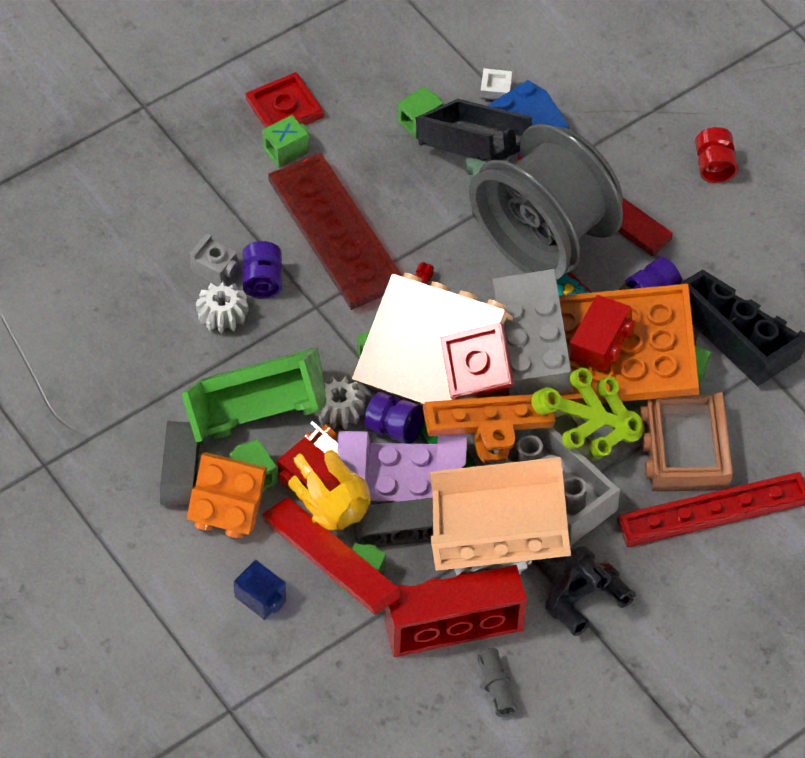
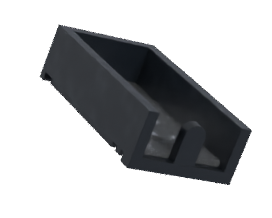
[415,99,532,162]

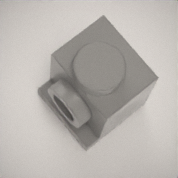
[189,233,239,286]

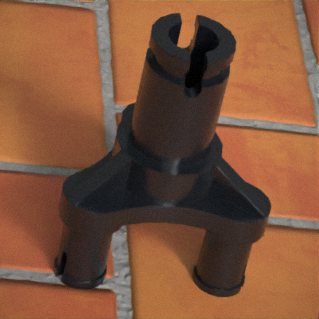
[540,545,636,636]

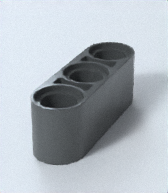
[160,421,200,506]
[355,497,433,547]

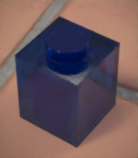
[233,559,286,620]

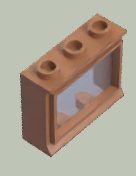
[639,392,733,491]

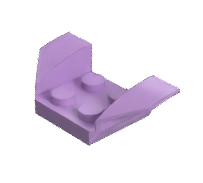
[337,431,467,505]

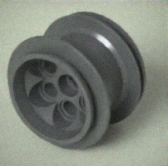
[469,124,623,280]

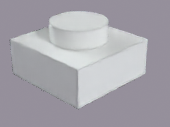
[480,68,512,99]

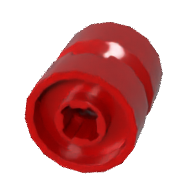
[695,127,738,183]

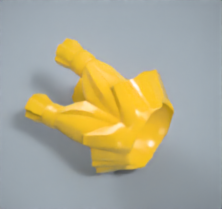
[288,449,371,530]

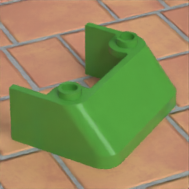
[181,348,327,442]

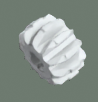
[196,281,249,335]
[314,376,365,431]

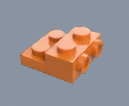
[186,452,267,538]

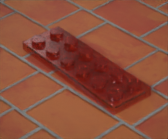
[268,152,403,310]

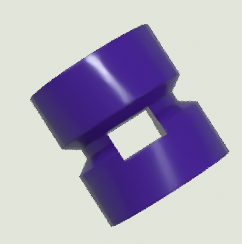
[243,241,282,299]
[625,257,682,289]
[365,392,424,444]

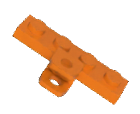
[423,394,556,463]

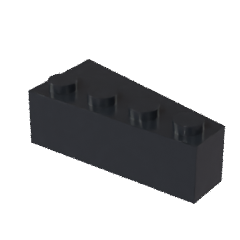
[680,269,805,387]

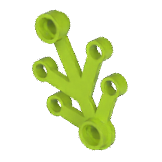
[532,368,644,458]

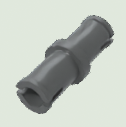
[477,648,517,717]

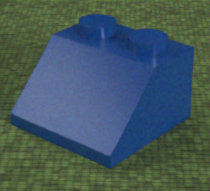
[487,80,570,156]

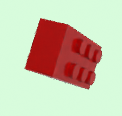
[385,565,527,657]

